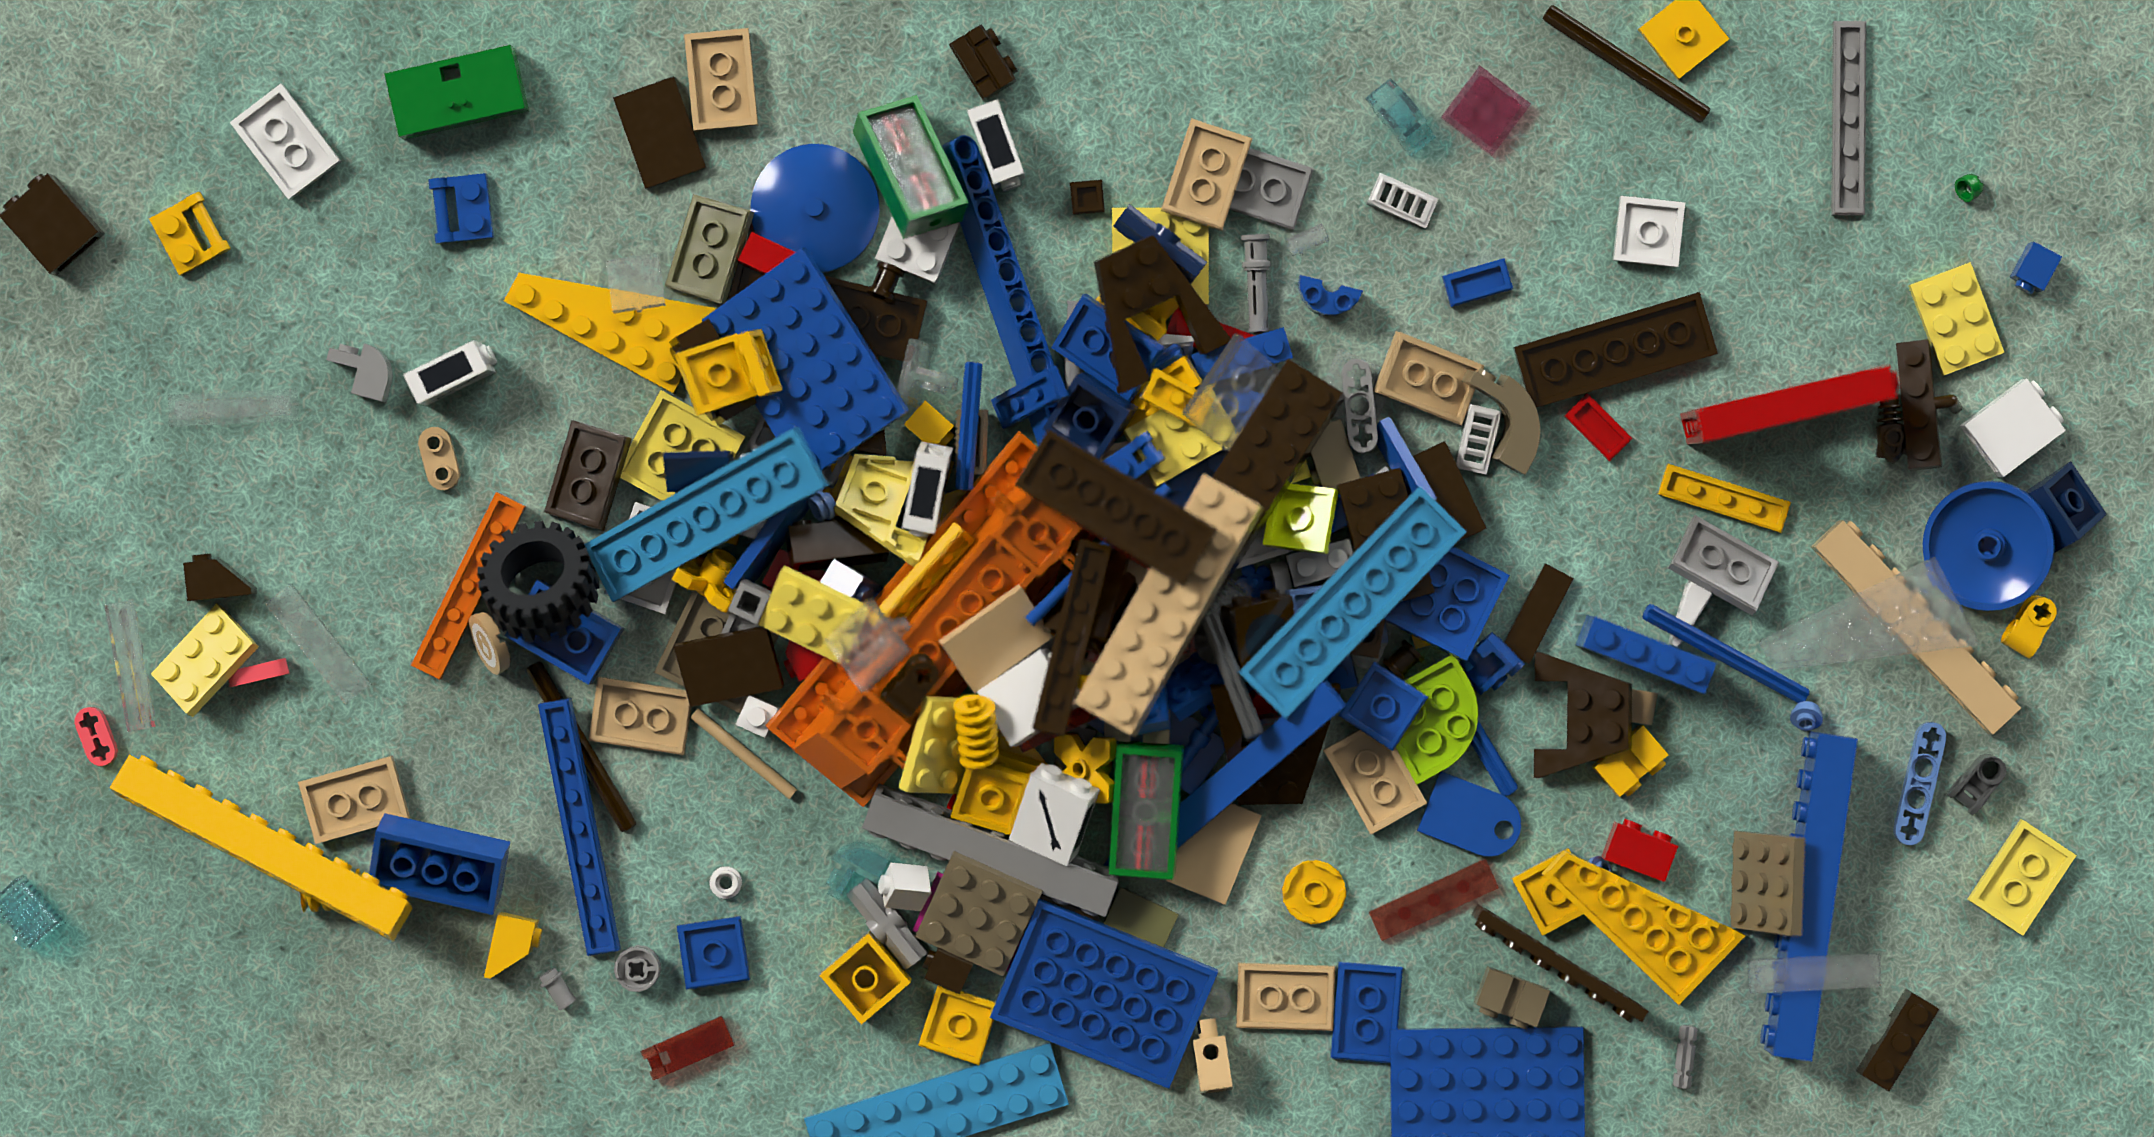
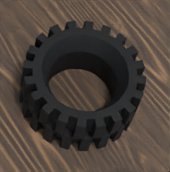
[477,521,600,642]

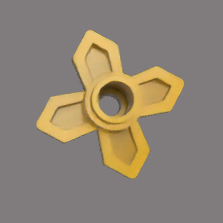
[672,548,737,613]
[1054,732,1116,804]

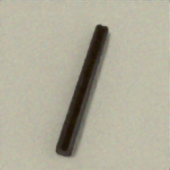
[1543,5,1710,122]
[526,661,636,832]

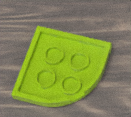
[1396,655,1479,785]

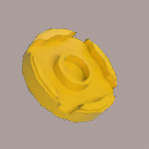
[1282,860,1346,924]

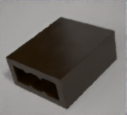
[0,173,105,276]

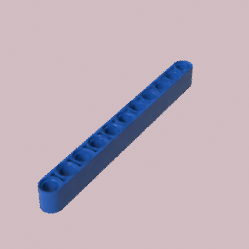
[942,135,1060,445]

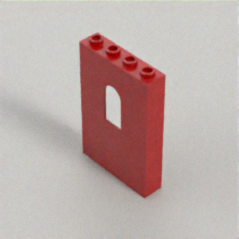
[1680,365,1900,445]

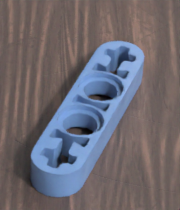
[1893,722,1946,845]

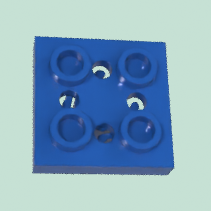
[1166,652,1225,722]

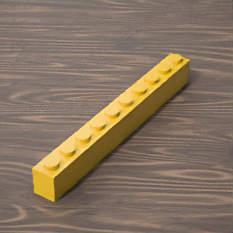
[110,754,413,942]

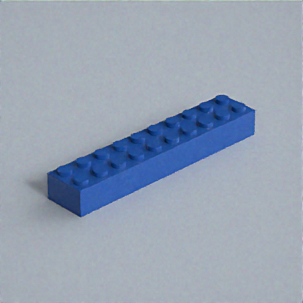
[1760,731,1858,1061]

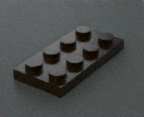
[1337,468,1435,603]

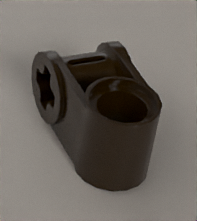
[880,653,939,718]

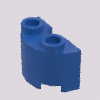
[1298,275,1363,317]
[1460,632,1525,695]

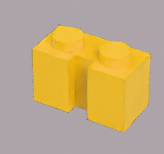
[1592,724,1669,797]

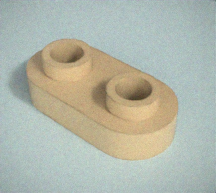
[418,427,460,490]

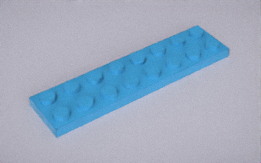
[584,427,828,602]
[1238,486,1466,719]
[804,1042,1069,1137]

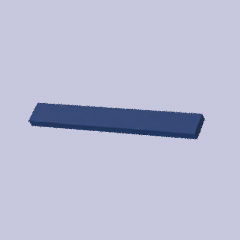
[1177,680,1347,850]
[538,698,621,956]

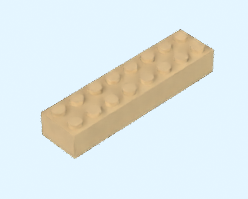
[1074,474,1264,737]

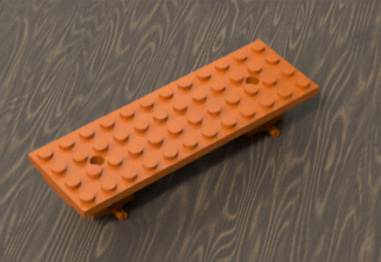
[765,431,1097,807]

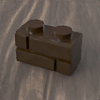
[949,24,1018,102]

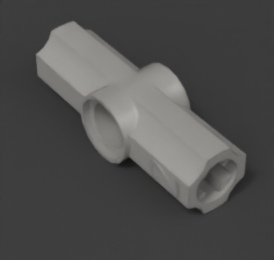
[846,877,928,970]

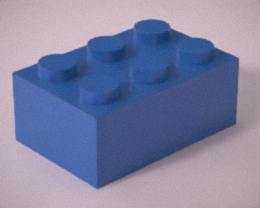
[505,580,625,685]

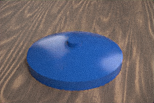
[751,144,880,273]
[1923,481,2055,611]

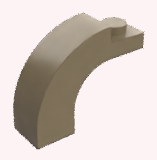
[1462,368,1540,475]

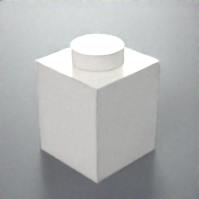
[735,695,781,738]
[878,863,931,911]

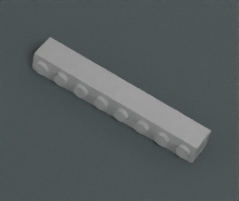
[862,783,1120,917]

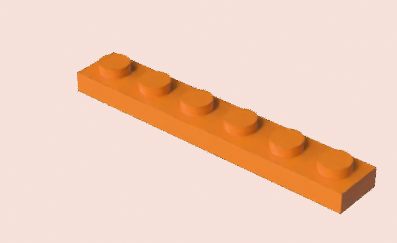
[411,492,526,680]

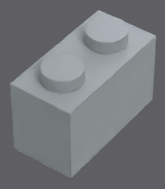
[1285,539,1353,587]

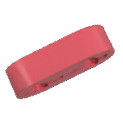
[228,658,290,688]
[74,707,118,766]

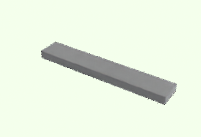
[1831,21,1866,215]

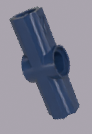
[1113,204,1207,284]

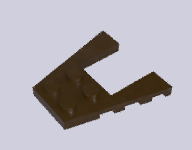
[1094,235,1232,394]
[1210,683,1341,805]

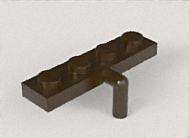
[1896,339,1962,471]

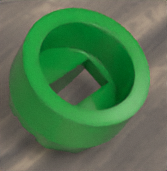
[1955,174,1984,202]

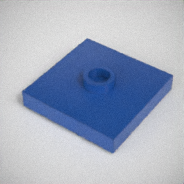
[1338,661,1428,751]
[677,916,751,990]

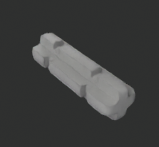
[1673,1025,1698,1089]

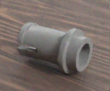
[539,967,577,1011]

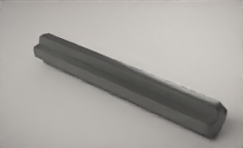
[1201,614,1263,738]

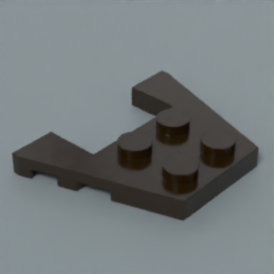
[1534,652,1632,778]

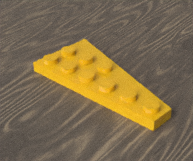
[1542,850,1746,1005]

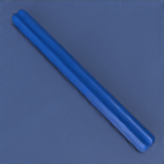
[1642,604,1810,703]

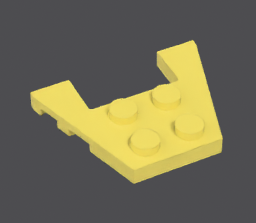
[834,454,954,567]

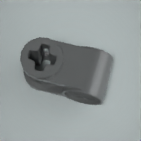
[1947,754,2007,815]

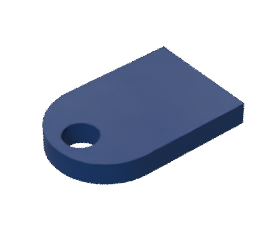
[1417,771,1521,856]

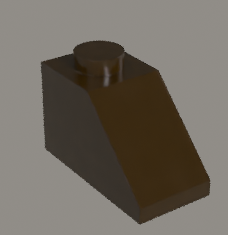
[183,553,257,601]

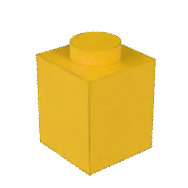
[904,401,955,446]

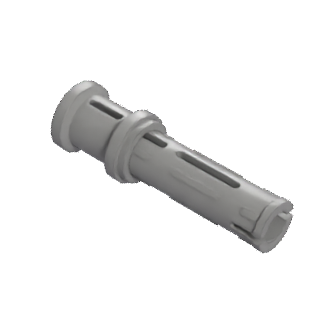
[1241,234,1271,332]

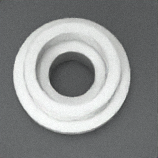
[710,866,742,899]

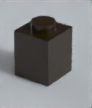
[923,948,973,995]

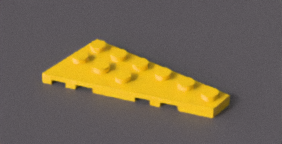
[504,273,717,394]

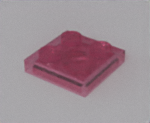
[1440,65,1531,156]

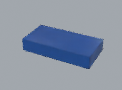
[1442,258,1513,307]

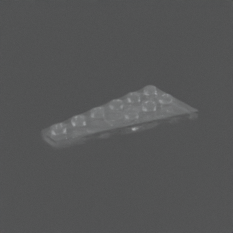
[1759,557,1979,671]

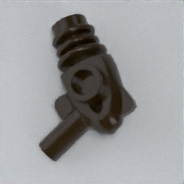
[1876,398,1907,464]

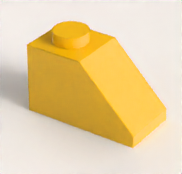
[484,912,542,979]

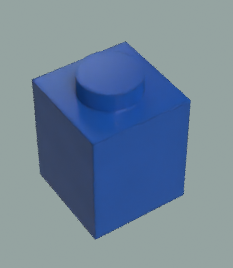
[2010,241,2062,294]

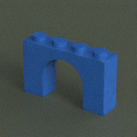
[1575,615,1717,694]

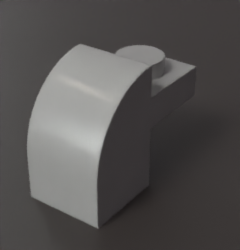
[326,343,393,402]
[721,579,772,634]

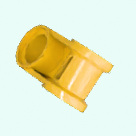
[2001,595,2057,659]

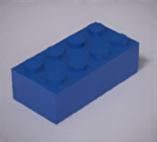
[369,813,510,915]

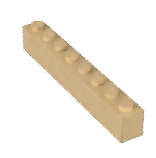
[1811,520,2021,735]

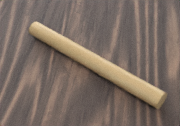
[690,708,797,799]

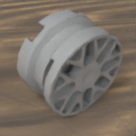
[614,945,661,992]

